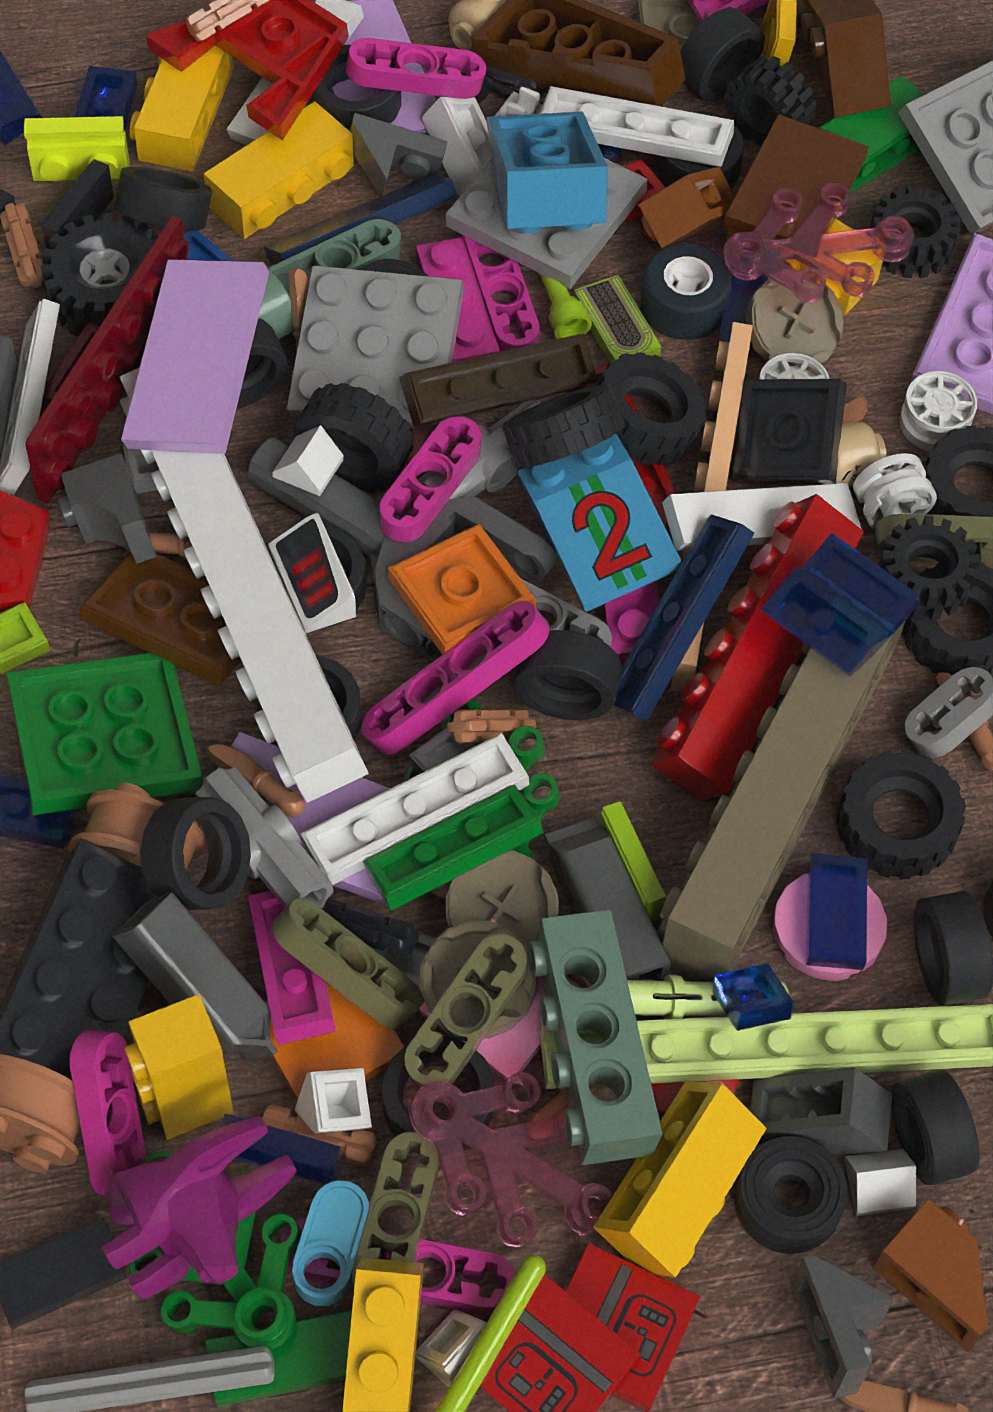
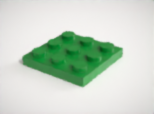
[7,653,202,815]

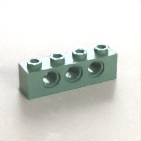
[528,910,663,1166]

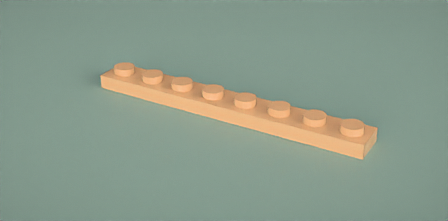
[670,322,753,692]

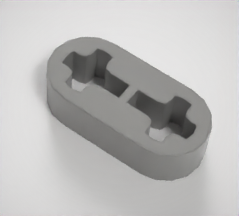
[905,667,993,758]

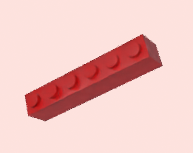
[651,494,864,801]

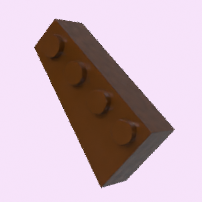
[471,0,686,107]
[796,0,891,118]

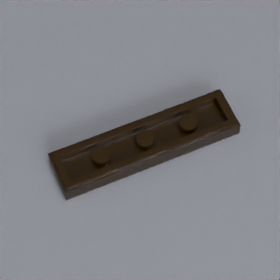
[399,333,598,427]

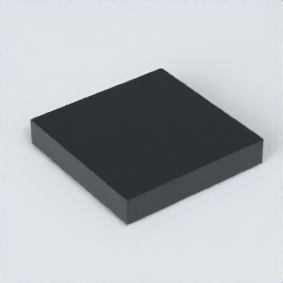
[732,378,847,484]

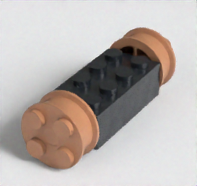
[0,783,207,1173]

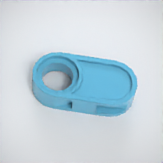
[292,1181,370,1307]

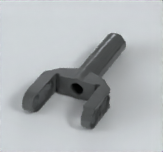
[247,437,557,664]

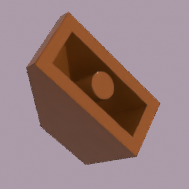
[638,167,735,248]
[873,1199,988,1352]

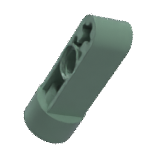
[258,219,401,340]

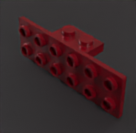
[25,216,189,504]

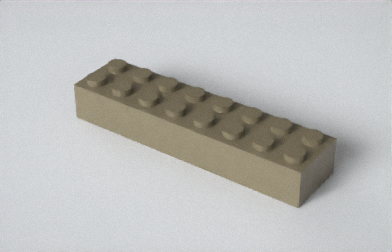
[657,565,915,982]

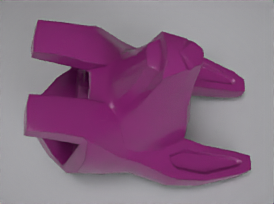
[101,1116,297,1299]

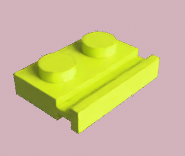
[24,116,130,182]

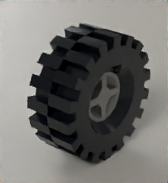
[41,213,159,337]

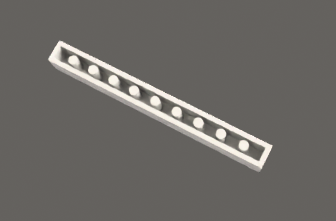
[120,367,369,803]

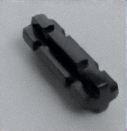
[322,899,419,957]

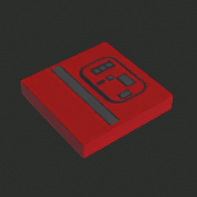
[566,1243,700,1412]
[479,1274,641,1412]

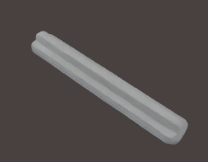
[25,1346,275,1412]

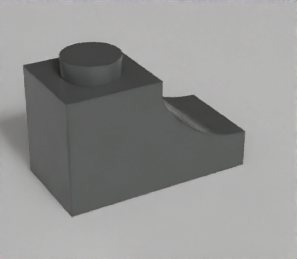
[58,453,156,564]
[750,1067,892,1156]

